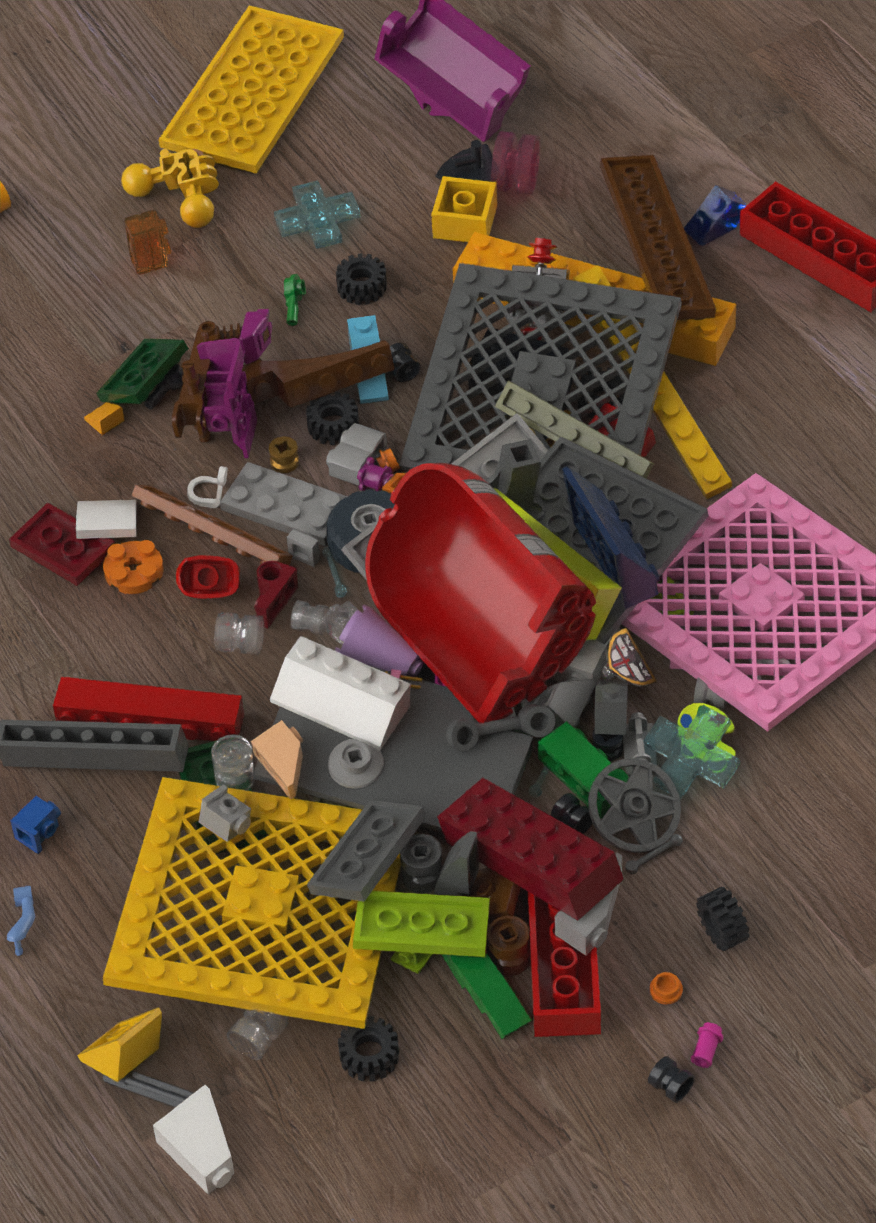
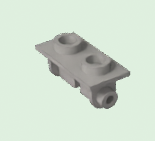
[623,712,657,777]

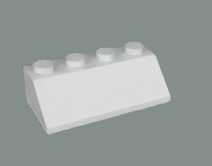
[270,636,411,750]

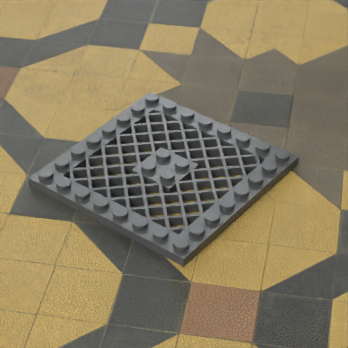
[399,263,682,471]

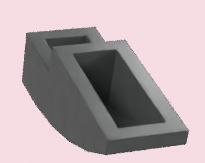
[434,831,479,896]

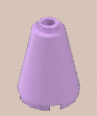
[335,604,423,677]

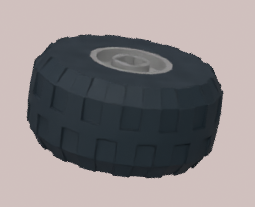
[327,489,395,574]

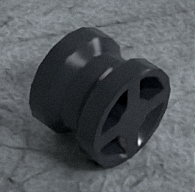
[592,727,623,761]

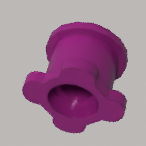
[357,457,394,491]

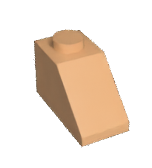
[251,720,303,800]

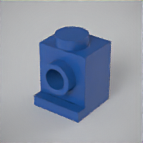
[10,796,61,854]

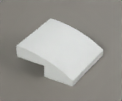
[76,500,137,539]

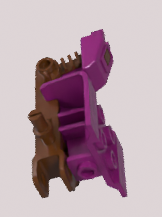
[172,309,272,458]

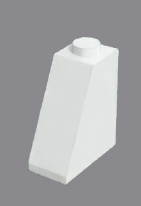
[153,1085,234,1194]

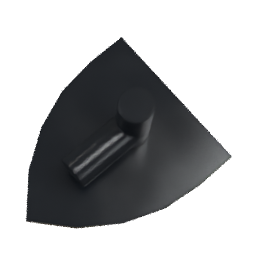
[435,140,503,182]

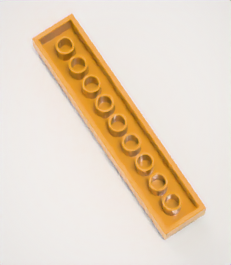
[453,232,736,366]

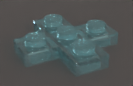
[274,180,360,249]
[643,705,741,800]

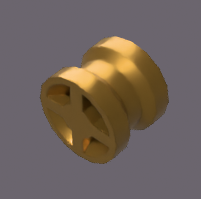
[269,436,299,473]

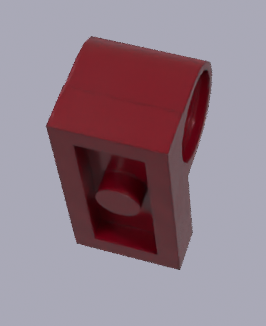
[254,560,299,629]

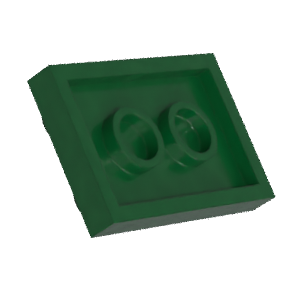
[96,339,189,404]

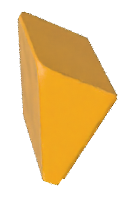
[84,402,125,435]

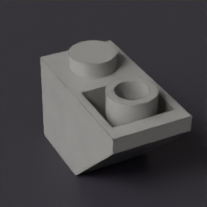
[533,679,596,733]

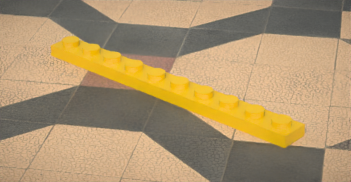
[573,265,732,500]

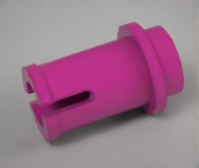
[691,1022,723,1068]

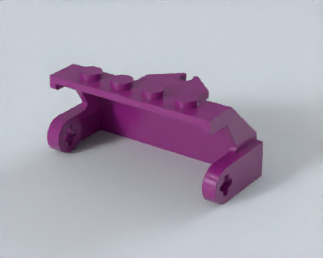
[374,0,531,142]

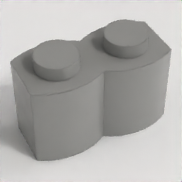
[326,423,387,486]

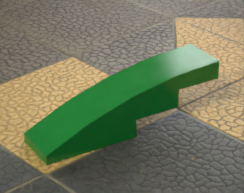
[441,954,532,1039]

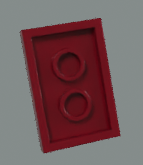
[9,502,115,586]

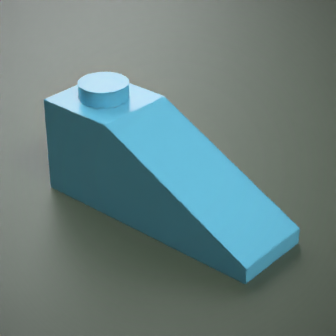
[347,315,389,404]

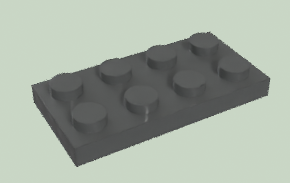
[307,800,426,901]

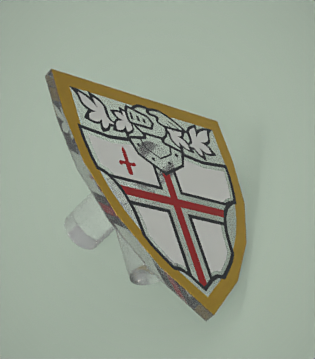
[600,628,656,687]

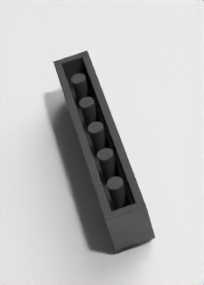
[0,720,189,772]

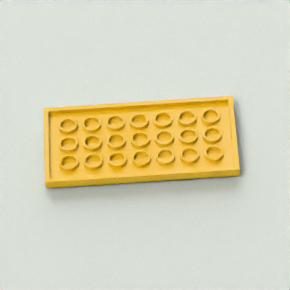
[159,5,344,174]

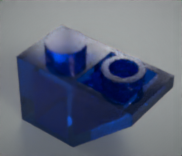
[684,185,747,246]

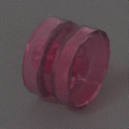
[491,131,540,195]

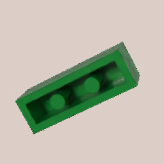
[538,721,629,819]

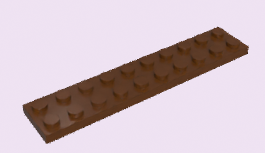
[600,155,716,320]

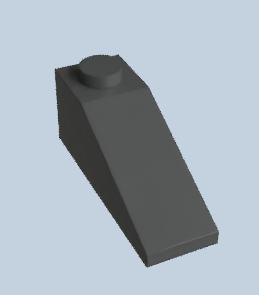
[595,680,628,735]

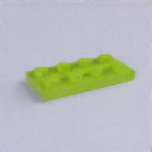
[353,891,490,957]

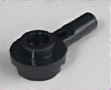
[144,364,184,410]

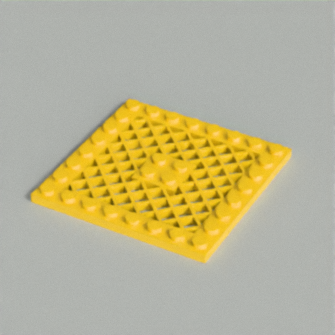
[103,777,402,1029]

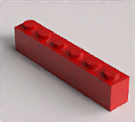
[53,677,244,744]

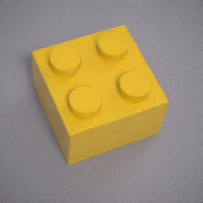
[431,176,497,242]

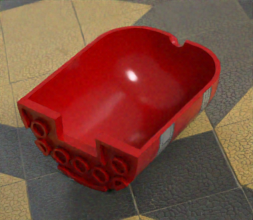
[365,463,596,723]

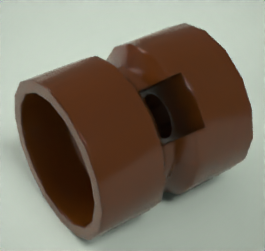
[487,916,530,976]

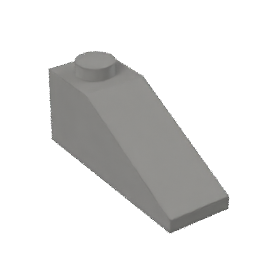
[555,853,622,955]

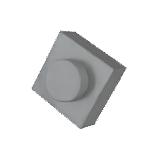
[287,529,320,567]

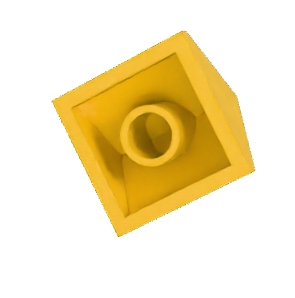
[77,1007,162,1082]

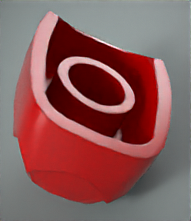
[176,555,240,599]

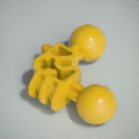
[121,149,219,228]

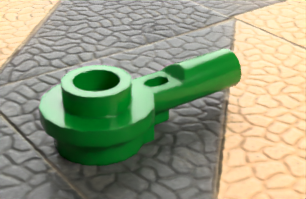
[284,274,306,326]

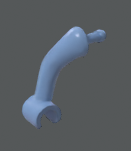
[7,886,36,956]

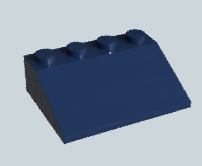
[562,466,660,609]

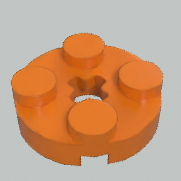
[103,540,164,594]

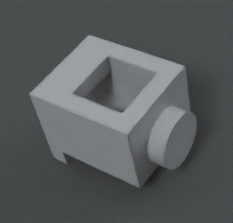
[199,784,251,842]

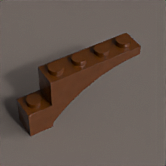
[242,340,395,408]

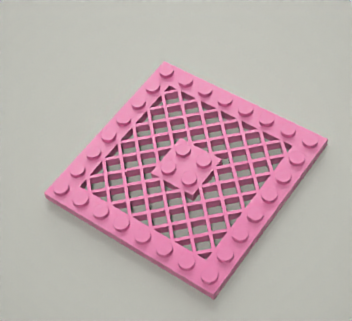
[622,473,876,732]

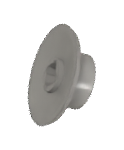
[328,739,384,789]

